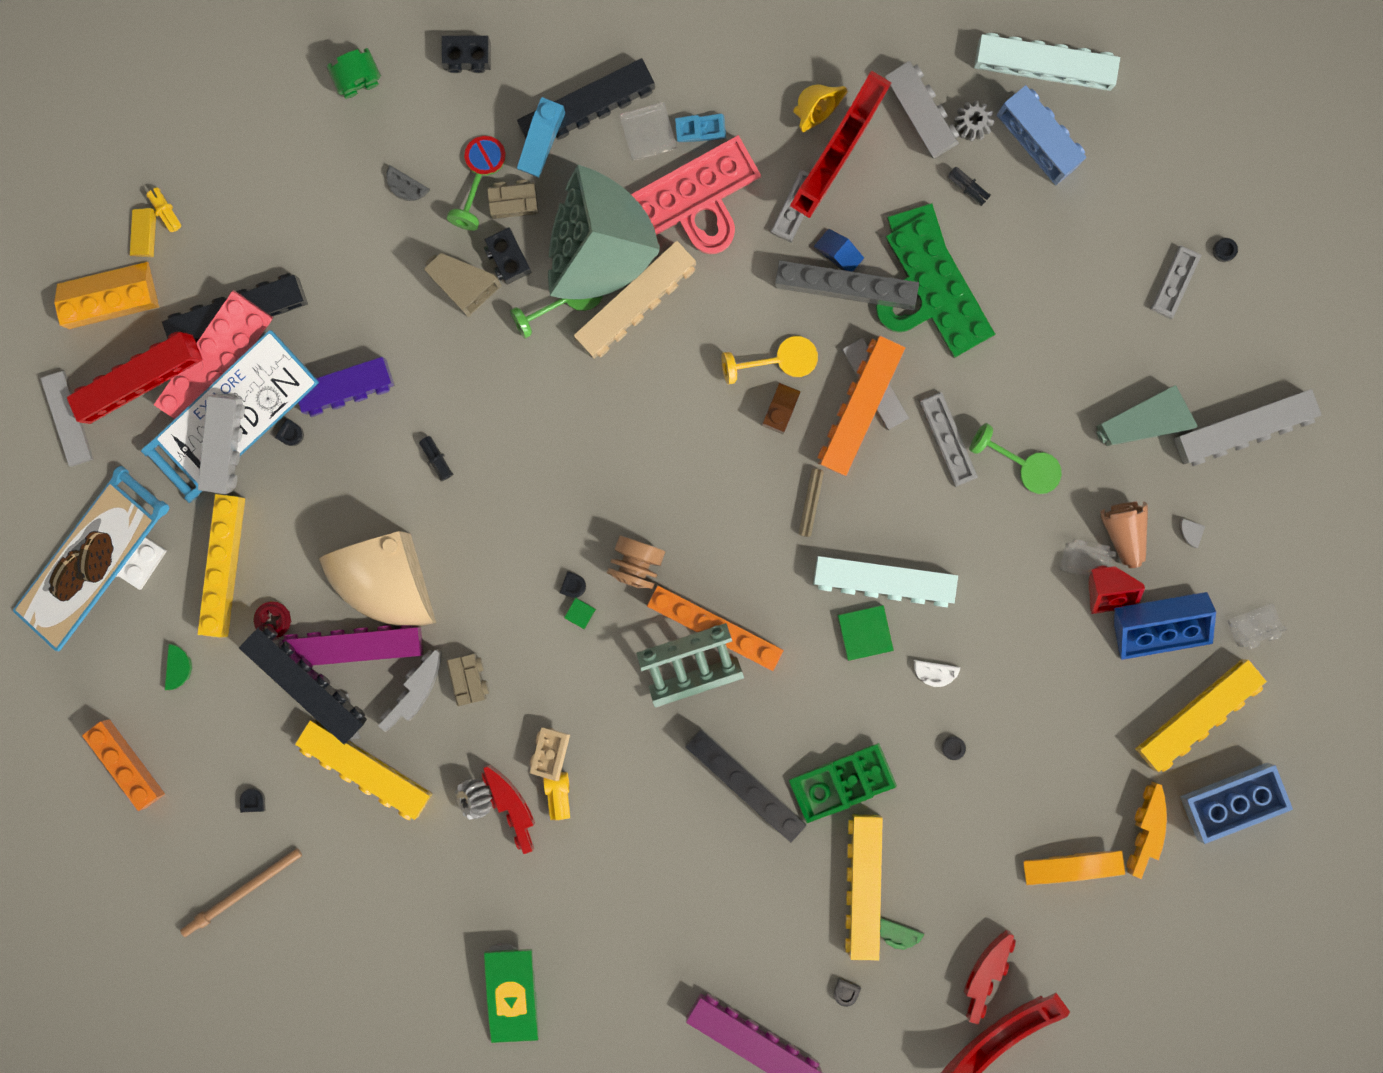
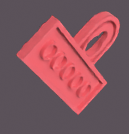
[631,135,761,254]
[154,290,273,419]

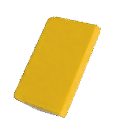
[130,208,156,257]

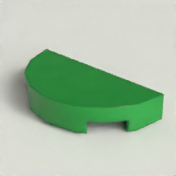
[165,644,192,691]
[880,917,924,950]

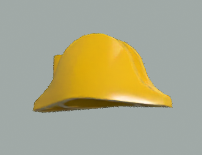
[793,84,848,132]

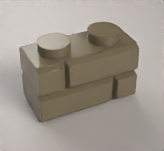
[487,179,539,219]
[447,654,489,706]

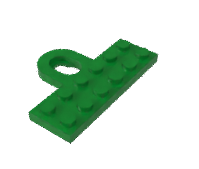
[876,213,996,358]

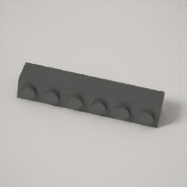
[775,260,919,310]

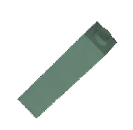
[1096,385,1198,446]

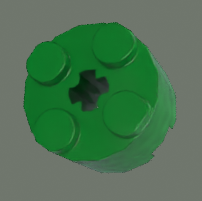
[326,48,381,99]

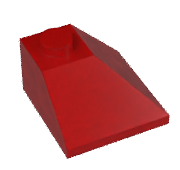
[1088,565,1145,614]

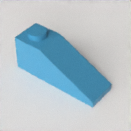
[517,97,565,178]

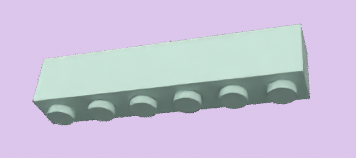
[974,33,1120,91]
[813,556,958,607]

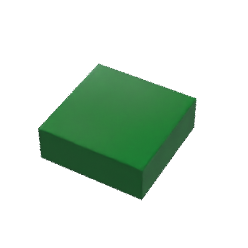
[564,598,596,630]

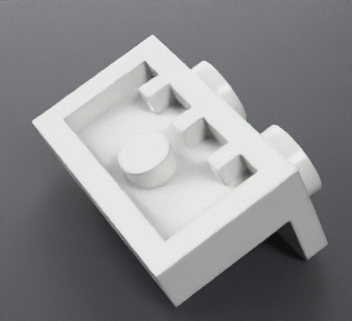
[116,537,167,589]

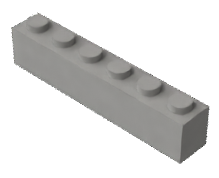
[1174,389,1322,467]

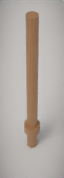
[180,848,302,937]

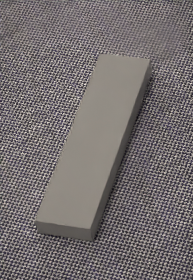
[842,338,909,430]
[41,371,94,467]
[919,392,978,487]

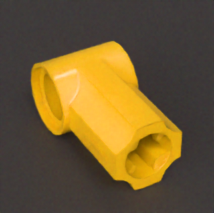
[543,772,571,820]

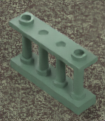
[636,623,744,708]

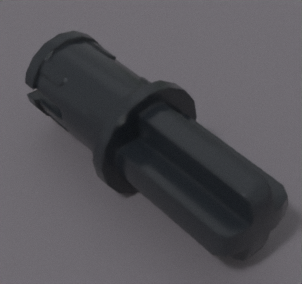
[948,167,991,206]
[419,436,454,482]

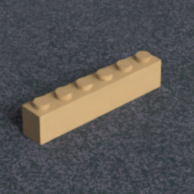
[574,241,696,359]

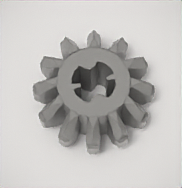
[954,100,994,141]
[455,778,492,820]

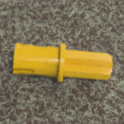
[146,188,181,232]

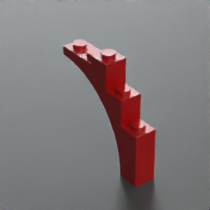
[790,71,892,218]

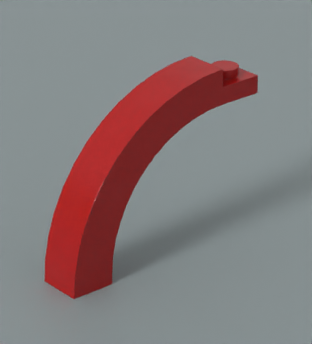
[941,993,1070,1073]

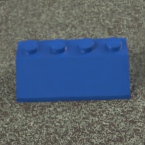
[1114,592,1216,660]

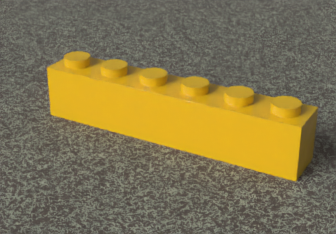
[198,494,245,638]
[1135,659,1267,772]
[295,719,433,820]
[845,814,883,960]

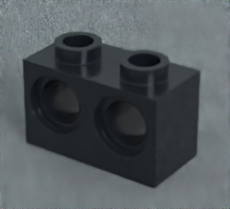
[442,36,491,73]
[483,227,532,285]

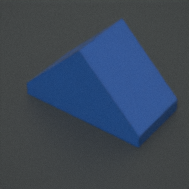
[814,229,864,272]

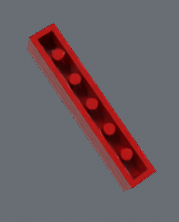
[66,331,203,424]

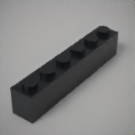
[517,58,655,140]
[161,273,308,343]
[239,623,367,745]
[685,728,807,843]

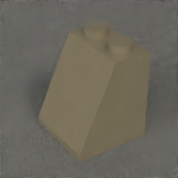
[424,253,502,317]

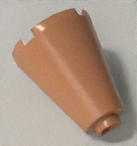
[1100,501,1148,568]

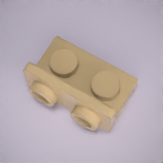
[530,727,570,781]

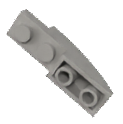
[378,649,442,732]

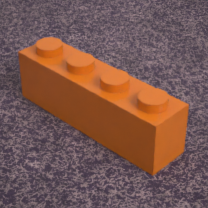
[82,719,165,811]

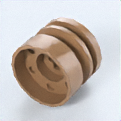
[607,535,666,589]

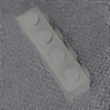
[885,61,960,159]
[198,394,245,494]

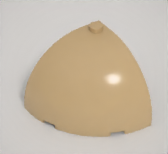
[319,531,436,626]

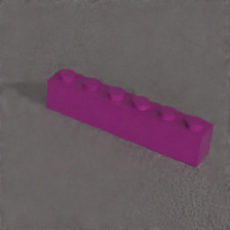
[282,625,424,666]
[686,993,822,1073]

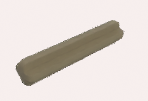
[799,468,824,537]

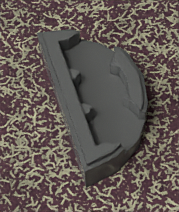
[386,165,430,201]

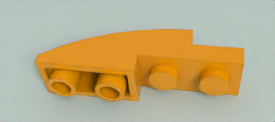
[1127,781,1167,879]

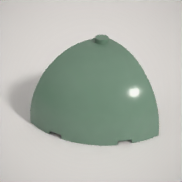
[548,165,660,299]

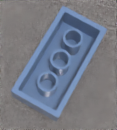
[997,85,1087,186]
[1180,763,1293,844]

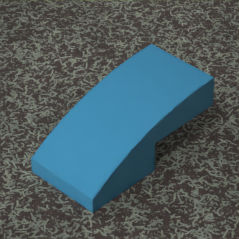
[675,114,726,142]

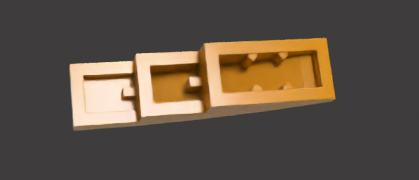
[1023,850,1125,885]

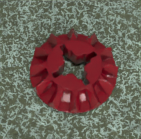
[253,601,292,637]

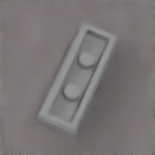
[771,169,809,243]
[1150,245,1202,319]

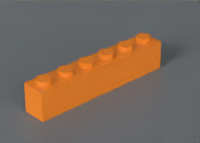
[817,336,905,476]
[647,586,784,671]

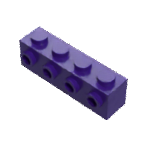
[298,357,395,417]

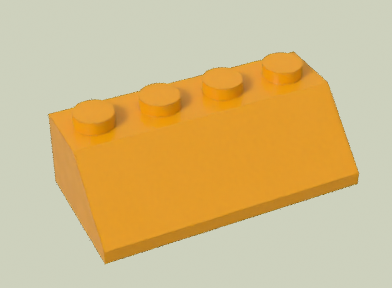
[54,262,159,329]

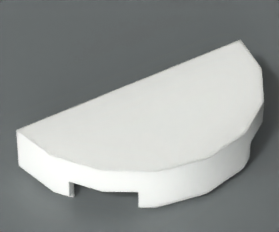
[914,660,961,687]

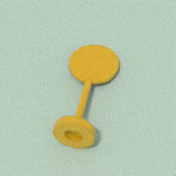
[721,336,818,385]

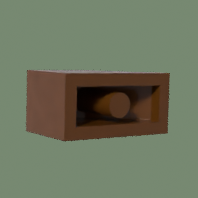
[762,383,801,434]

